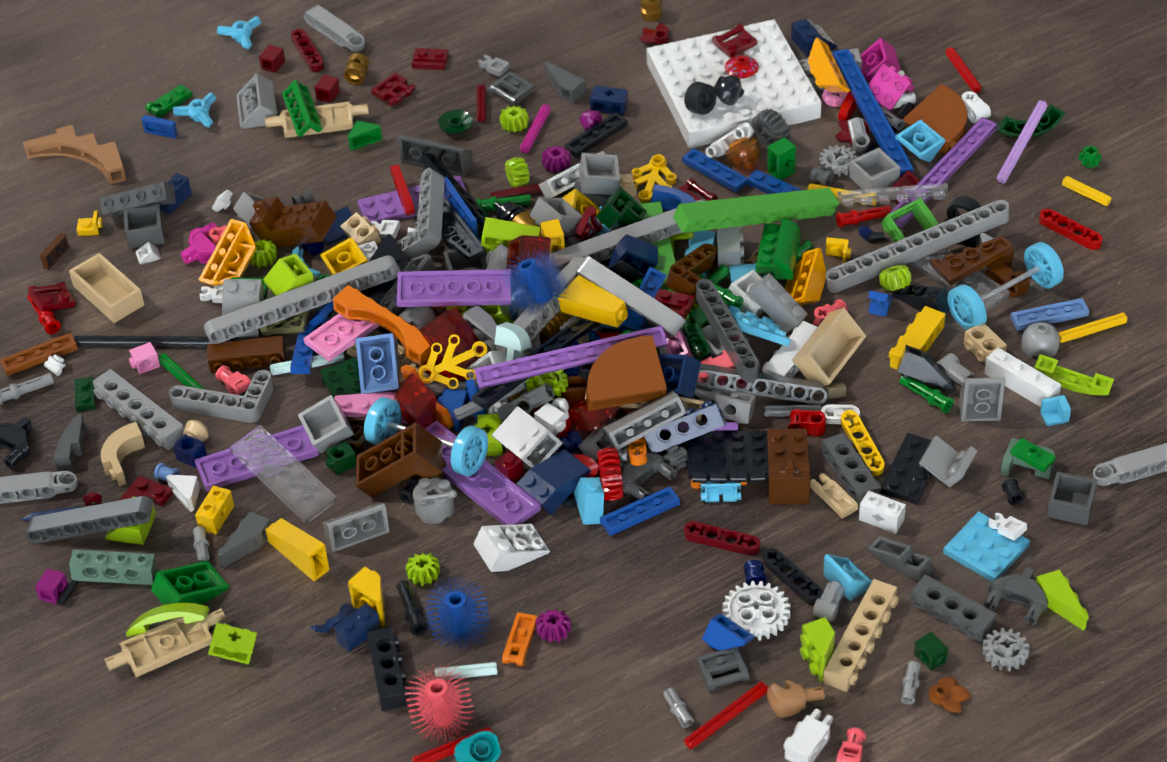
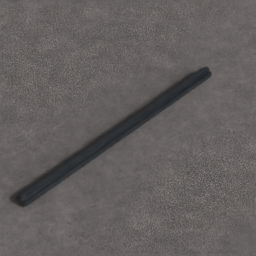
[74,335,264,348]

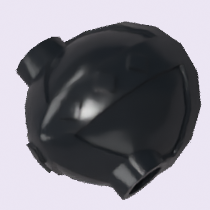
[714,75,745,106]

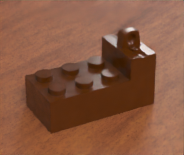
[249,196,337,248]
[356,422,446,498]
[767,429,810,505]

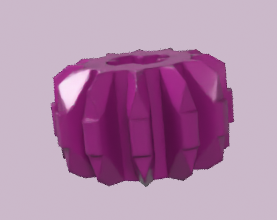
[541,145,571,173]
[536,608,571,644]

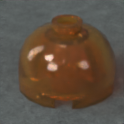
[725,137,761,170]

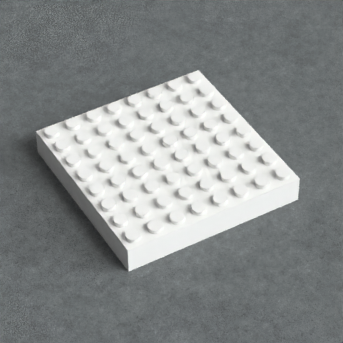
[647,20,821,149]

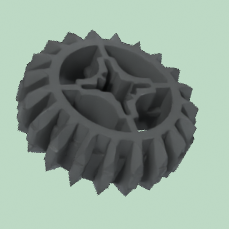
[753,109,792,151]

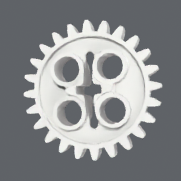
[722,581,790,641]

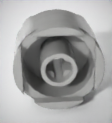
[413,478,455,524]

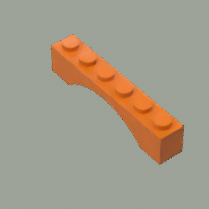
[333,285,436,366]

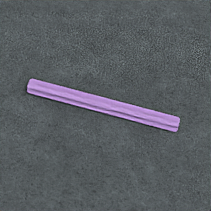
[996,100,1047,184]

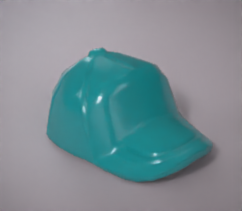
[454,731,501,762]

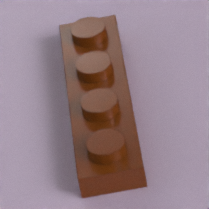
[0,333,78,376]

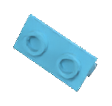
[701,481,741,502]

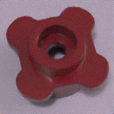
[82,492,102,507]

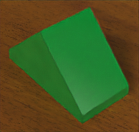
[348,121,382,151]

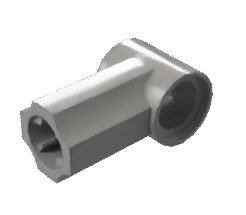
[847,117,870,155]
[936,353,975,386]
[812,581,845,622]

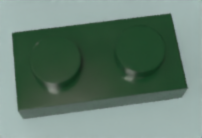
[75,377,96,412]

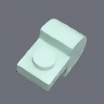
[494,322,531,361]

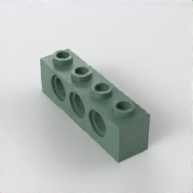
[69,549,156,585]

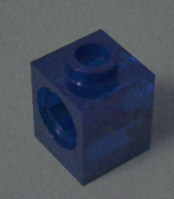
[174,434,207,468]

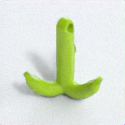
[670,232,694,252]

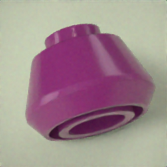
[580,110,602,131]

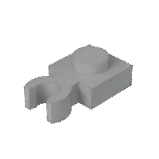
[478,55,510,77]

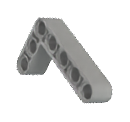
[396,168,445,262]
[169,370,273,423]

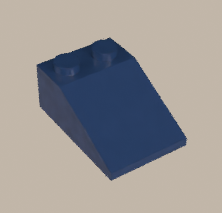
[657,353,701,399]
[517,449,591,515]

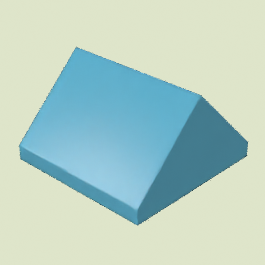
[895,120,946,162]
[824,554,872,601]

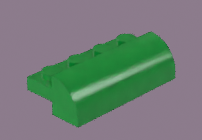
[755,218,801,280]

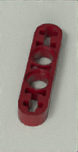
[291,29,324,73]
[684,521,760,556]

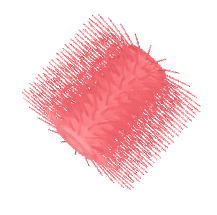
[406,663,474,742]

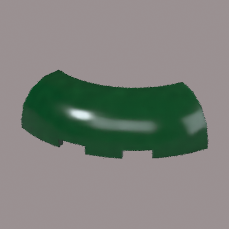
[995,104,1066,139]

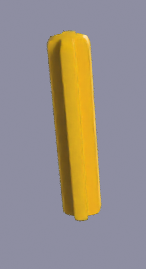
[1062,176,1111,206]

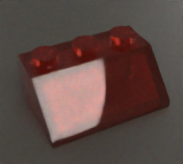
[419,307,488,377]

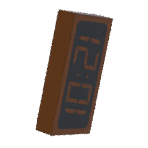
[40,233,69,270]

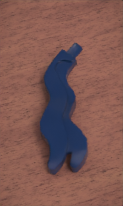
[310,604,357,633]

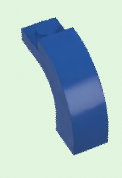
[651,184,695,211]

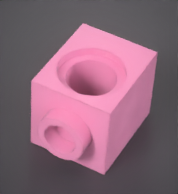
[128,342,160,375]

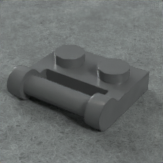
[489,72,535,107]
[696,647,750,692]

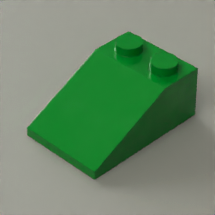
[151,561,229,605]

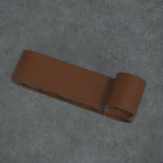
[666,243,717,298]

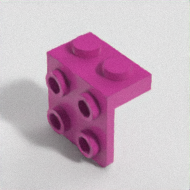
[869,64,915,110]

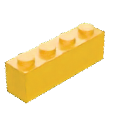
[888,306,946,370]

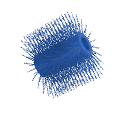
[501,248,569,315]
[424,575,490,650]

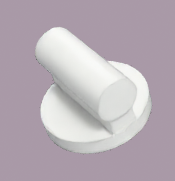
[44,354,66,376]
[551,398,569,419]

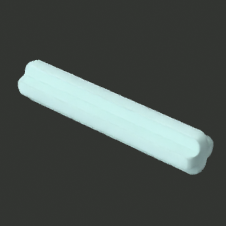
[435,662,497,680]

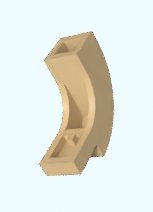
[101,422,145,487]

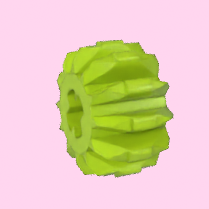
[499,105,529,133]
[505,157,530,188]
[250,239,277,268]
[879,265,912,291]
[405,552,441,586]

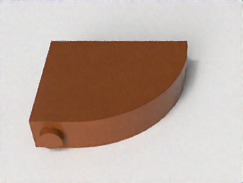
[901,84,967,155]
[586,335,667,411]

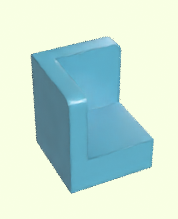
[1040,395,1071,426]

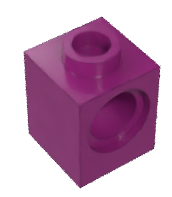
[35,569,68,605]

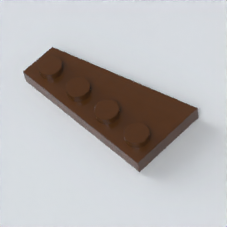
[930,236,1014,285]

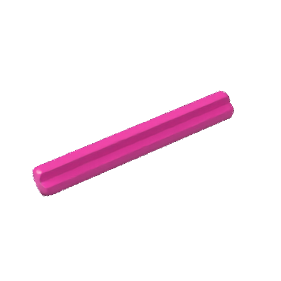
[520,104,551,153]

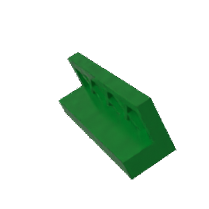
[282,80,323,137]

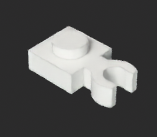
[370,220,401,239]
[200,285,223,303]
[988,513,1027,541]

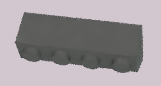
[398,134,473,177]
[379,254,436,316]

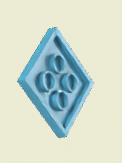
[727,306,791,346]
[943,511,1030,582]

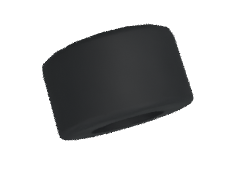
[684,82,717,115]

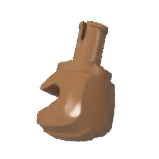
[767,680,825,718]

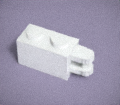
[783,709,833,762]

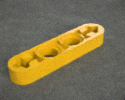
[841,410,885,476]

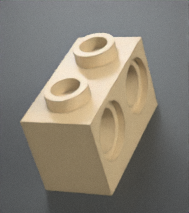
[340,212,382,245]
[964,323,1007,365]

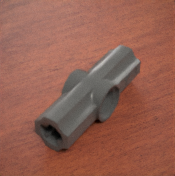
[497,383,555,421]

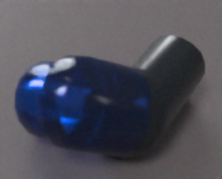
[859,226,885,242]

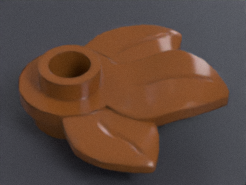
[928,677,971,713]

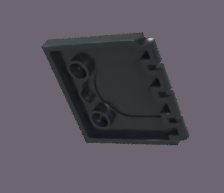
[688,430,769,482]

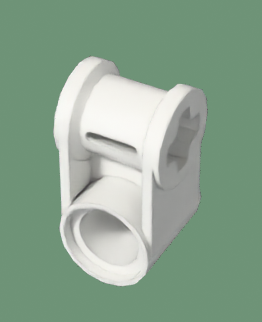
[962,91,991,123]

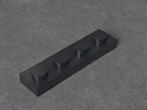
[564,112,628,158]

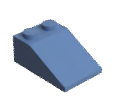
[355,333,399,394]

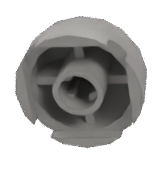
[1021,322,1060,358]

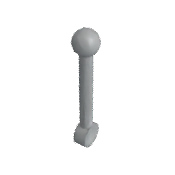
[415,490,457,503]

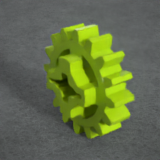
[526,370,568,400]

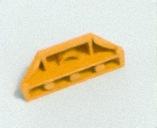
[808,37,850,92]
[199,219,257,286]
[784,247,826,306]

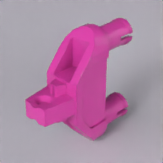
[180,222,217,264]

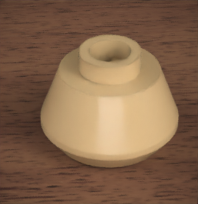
[183,420,209,445]

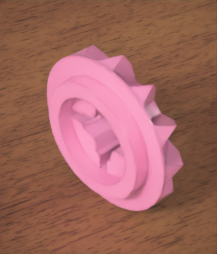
[822,89,848,106]

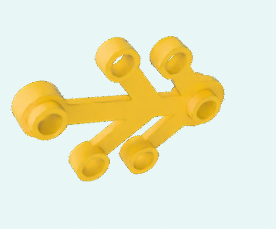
[632,154,677,204]
[418,334,488,389]

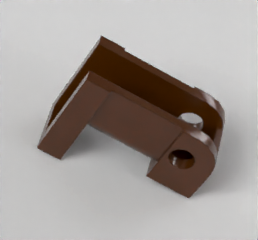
[983,252,1030,297]

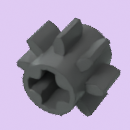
[664,445,688,470]

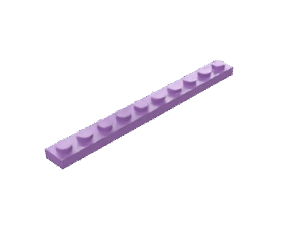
[889,117,997,228]
[474,326,667,389]

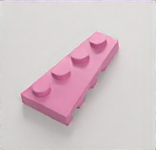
[334,390,414,424]

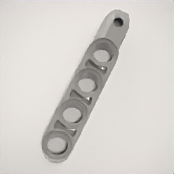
[303,5,365,52]
[1092,443,1167,486]
[0,471,78,504]

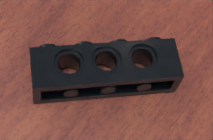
[367,627,409,711]

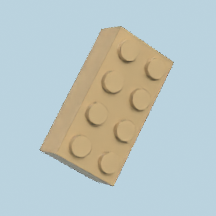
[69,253,144,323]
[792,308,866,386]

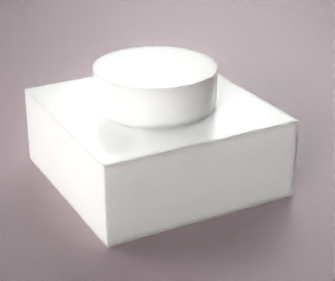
[212,189,233,212]

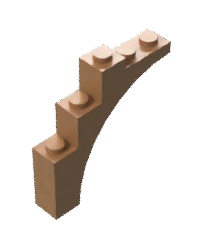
[23,125,126,184]

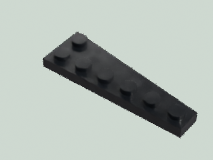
[414,198,487,262]

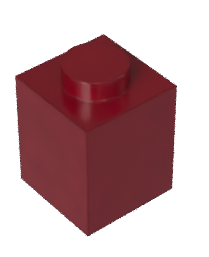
[259,45,285,73]
[314,74,340,103]
[495,450,524,483]

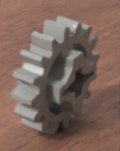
[819,145,857,177]
[982,628,1029,671]

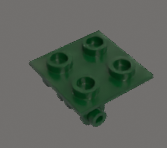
[682,321,712,360]
[320,357,361,398]

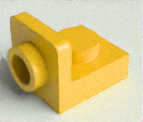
[76,210,103,236]
[825,237,852,264]

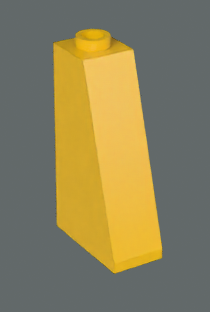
[558,275,628,328]
[265,518,330,581]

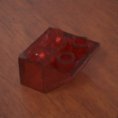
[506,235,551,282]
[394,373,437,428]
[568,400,621,431]

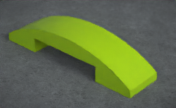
[1034,354,1114,395]
[126,603,209,637]

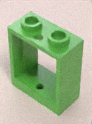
[881,198,939,243]

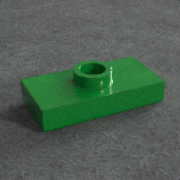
[1010,438,1056,473]

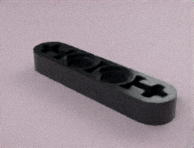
[763,548,823,606]

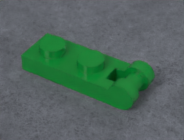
[145,84,193,118]

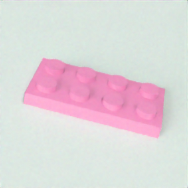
[304,314,380,362]

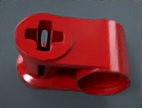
[788,409,826,436]

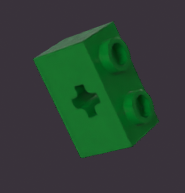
[767,137,796,180]

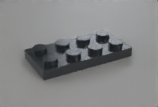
[880,433,932,505]

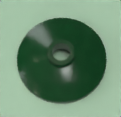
[438,110,473,134]

